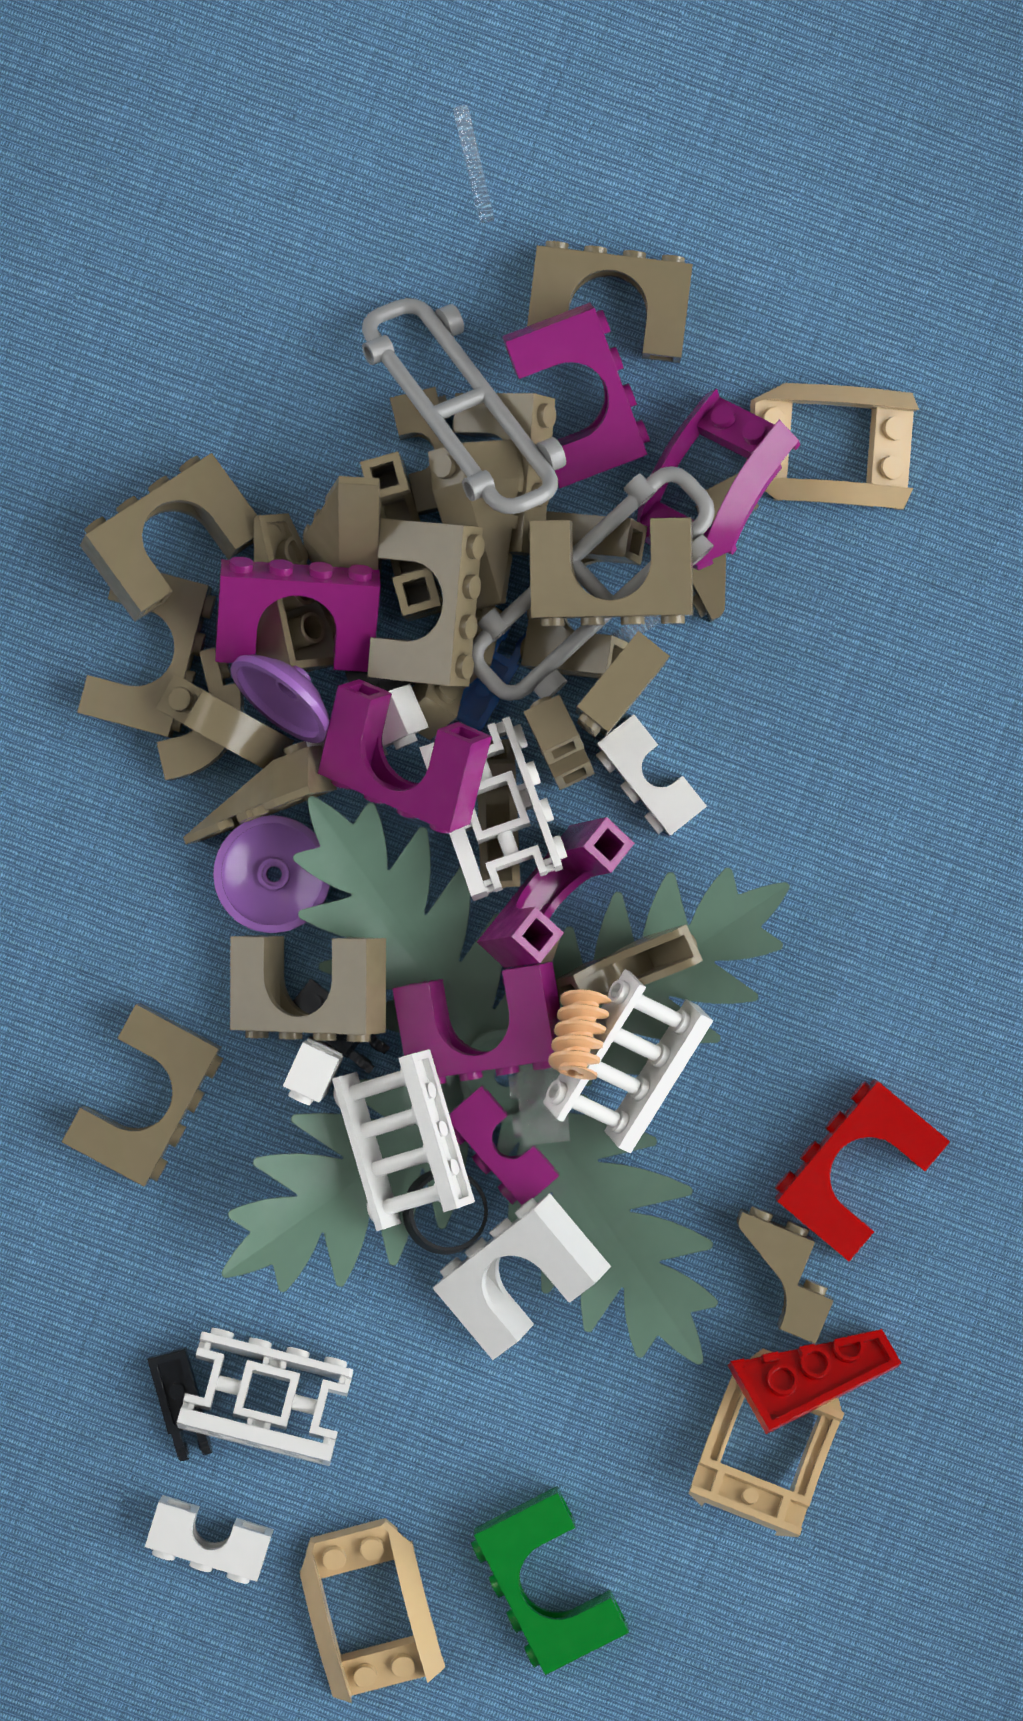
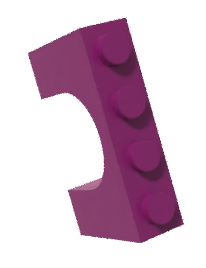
[502,302,650,488]
[215,557,380,672]
[318,679,492,833]
[477,817,635,968]
[392,961,561,1084]

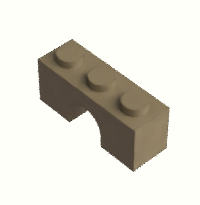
[390,387,451,516]
[524,695,595,790]

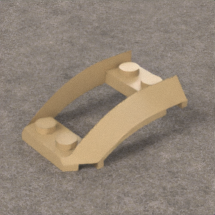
[746,383,919,510]
[688,1348,844,1537]
[300,1518,445,1703]

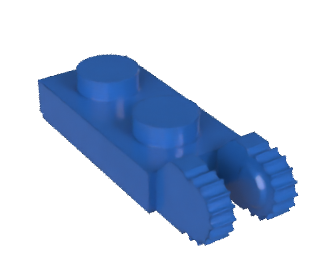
[455,628,526,732]

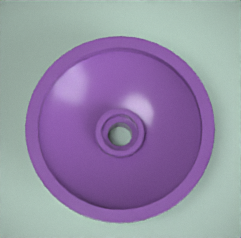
[230,654,330,743]
[213,815,330,933]

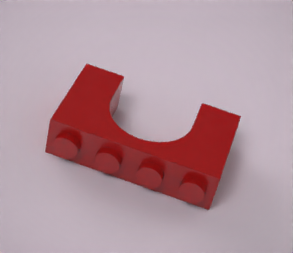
[774,1079,950,1262]

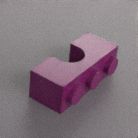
[449,1084,559,1205]

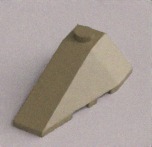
[428,439,524,610]
[303,476,382,578]
[254,513,335,672]
[183,741,337,844]

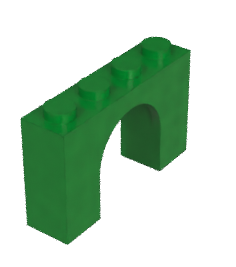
[471,1486,629,1675]

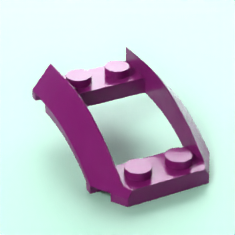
[637,388,800,570]

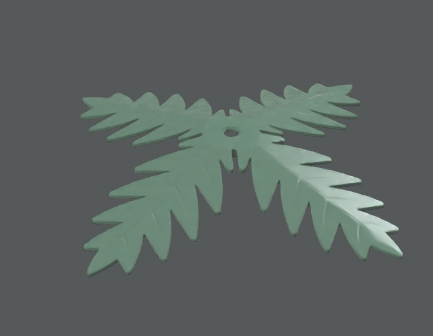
[221,796,790,1365]

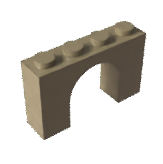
[527,241,693,363]
[452,393,556,556]
[360,451,443,622]
[80,453,257,622]
[520,511,647,679]
[529,517,693,626]
[367,518,485,687]
[77,573,216,738]
[576,631,670,738]
[230,935,386,1042]
[62,1003,224,1187]

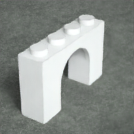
[433,1193,611,1360]

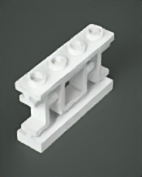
[419,716,567,901]
[177,1328,353,1466]

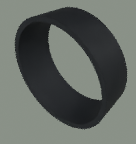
[402,1171,488,1255]

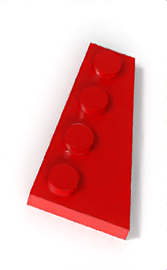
[727,1329,901,1434]

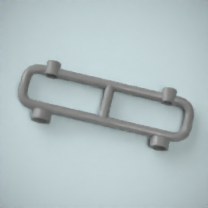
[362,298,566,514]
[472,466,715,701]

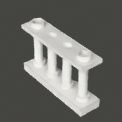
[543,969,713,1153]
[332,1049,475,1231]

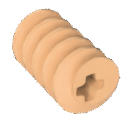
[548,989,611,1080]

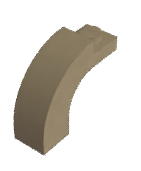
[156,648,244,781]
[156,674,294,768]

